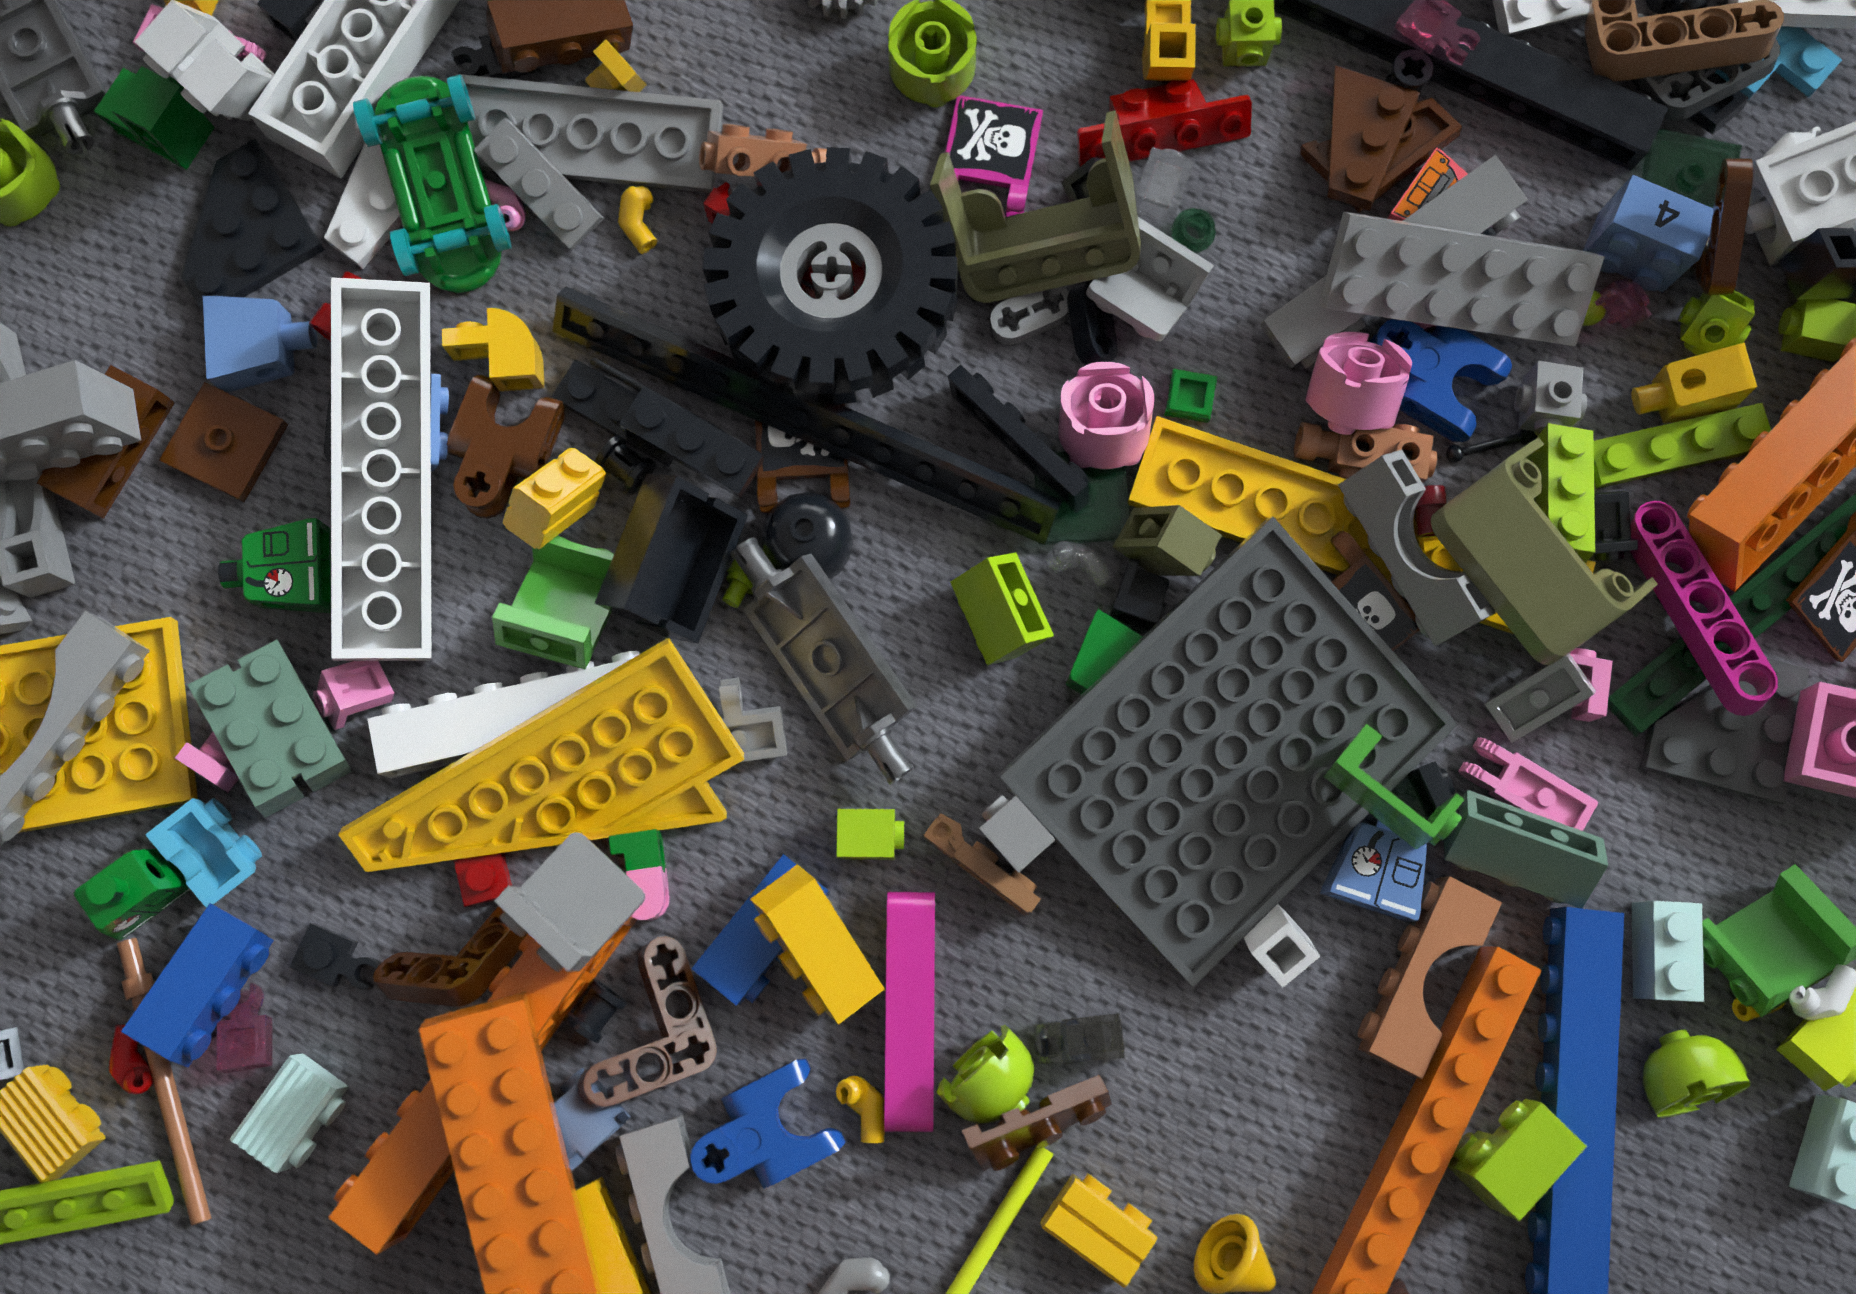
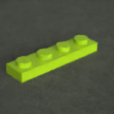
[1594,403,1771,489]
[0,1160,175,1245]

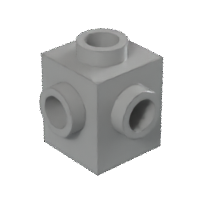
[1514,361,1587,435]

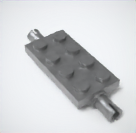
[0,0,107,154]
[730,537,918,785]

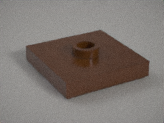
[159,382,289,503]

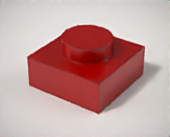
[454,853,512,907]

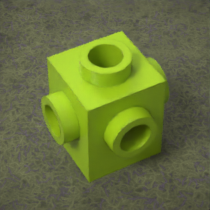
[1216,0,1282,66]
[1678,290,1755,355]

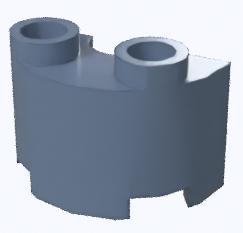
[554,1068,631,1172]

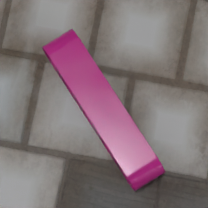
[1630,501,1778,716]
[884,892,935,1132]

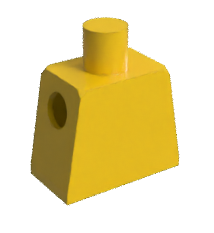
[1632,343,1757,424]

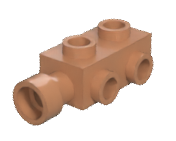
[699,124,827,177]
[1294,422,1437,483]

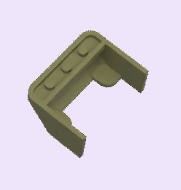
[930,110,1141,303]
[1431,437,1658,665]

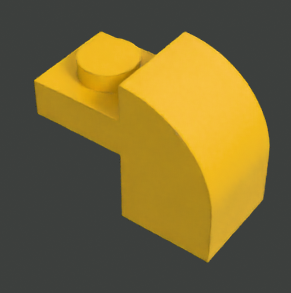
[1142,0,1196,81]
[442,308,545,391]

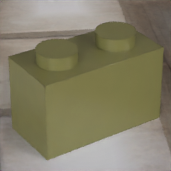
[1113,505,1222,576]

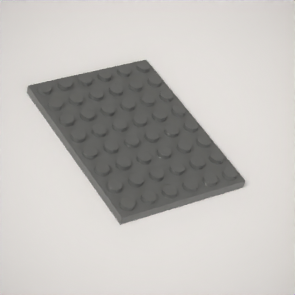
[996,517,1458,987]

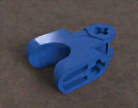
[1369,319,1512,442]
[690,1059,846,1189]

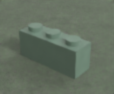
[1444,790,1608,908]

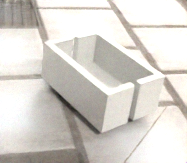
[134,0,274,121]

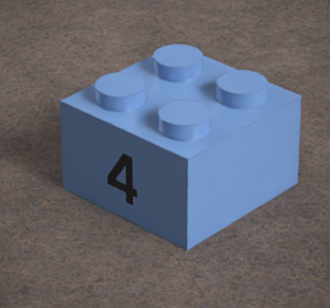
[1583,175,1713,292]

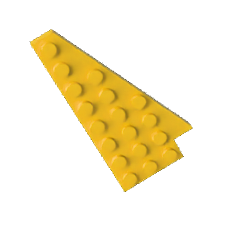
[338,638,744,872]

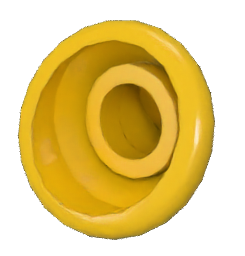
[1194,1214,1276,1294]

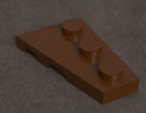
[1327,65,1420,211]
[1300,98,1462,213]

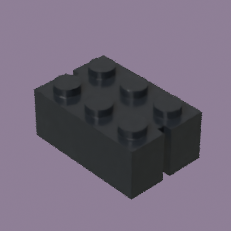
[594,474,748,644]

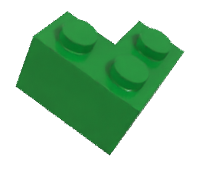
[94,66,215,170]

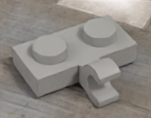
[719,677,788,762]

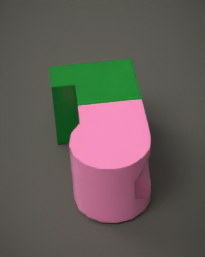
[609,829,670,921]

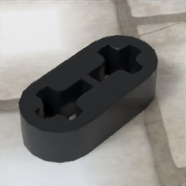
[1067,280,1118,366]

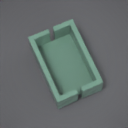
[187,640,352,818]

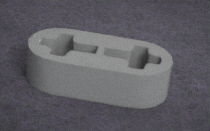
[989,286,1069,345]

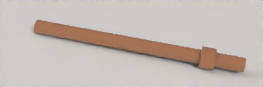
[117,938,211,1226]

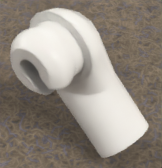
[1789,964,1856,1020]

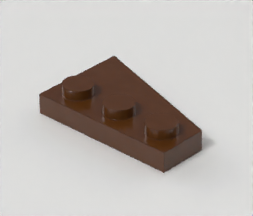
[961,1075,1112,1171]

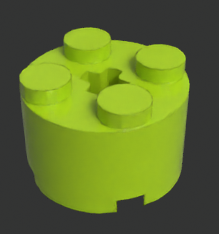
[888,0,977,108]
[0,119,60,227]

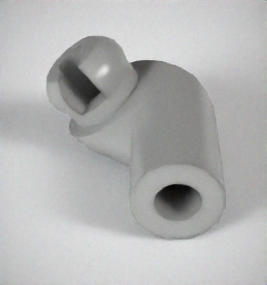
[817,1257,890,1294]

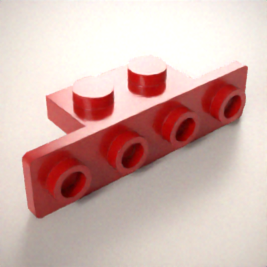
[1077,79,1252,167]

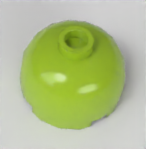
[937,1025,1034,1124]
[1642,1029,1751,1118]

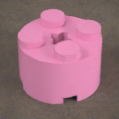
[1306,332,1412,435]
[1058,362,1154,469]

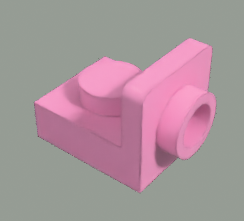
[1570,648,1613,722]
[313,661,394,730]
[175,732,239,792]

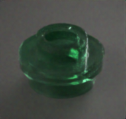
[1171,208,1216,253]

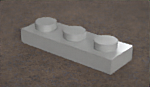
[474,118,604,250]

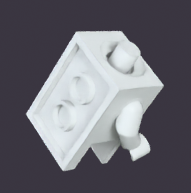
[1745,121,1856,266]

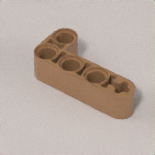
[1584,0,1784,82]

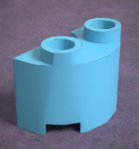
[145,798,262,908]

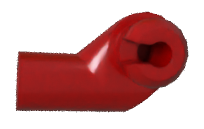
[109,1024,153,1095]

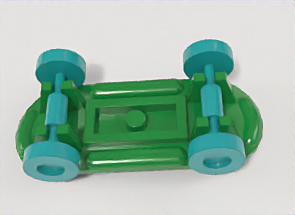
[353,74,512,293]

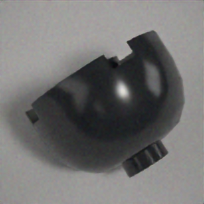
[761,492,853,579]

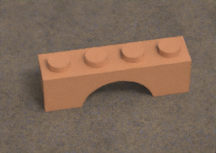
[1358,876,1502,1079]

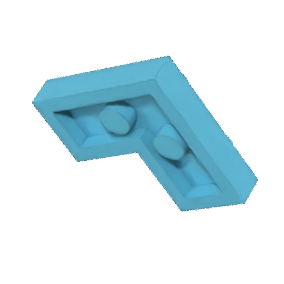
[1715,26,1842,101]

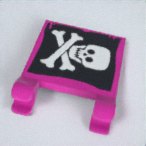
[945,95,1043,217]

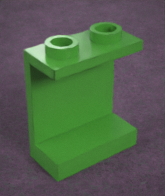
[492,536,614,670]
[1324,724,1464,850]
[1702,864,1856,1017]

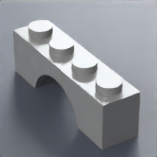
[1338,450,1497,646]
[616,1115,731,1294]

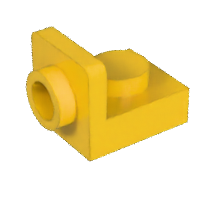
[586,40,647,92]

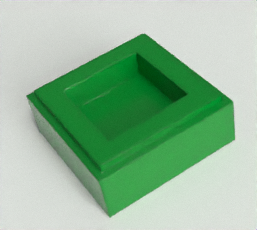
[1164,369,1217,423]

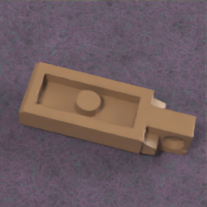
[923,813,1041,916]

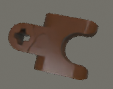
[447,374,565,519]

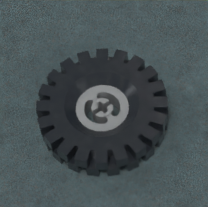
[702,147,958,405]

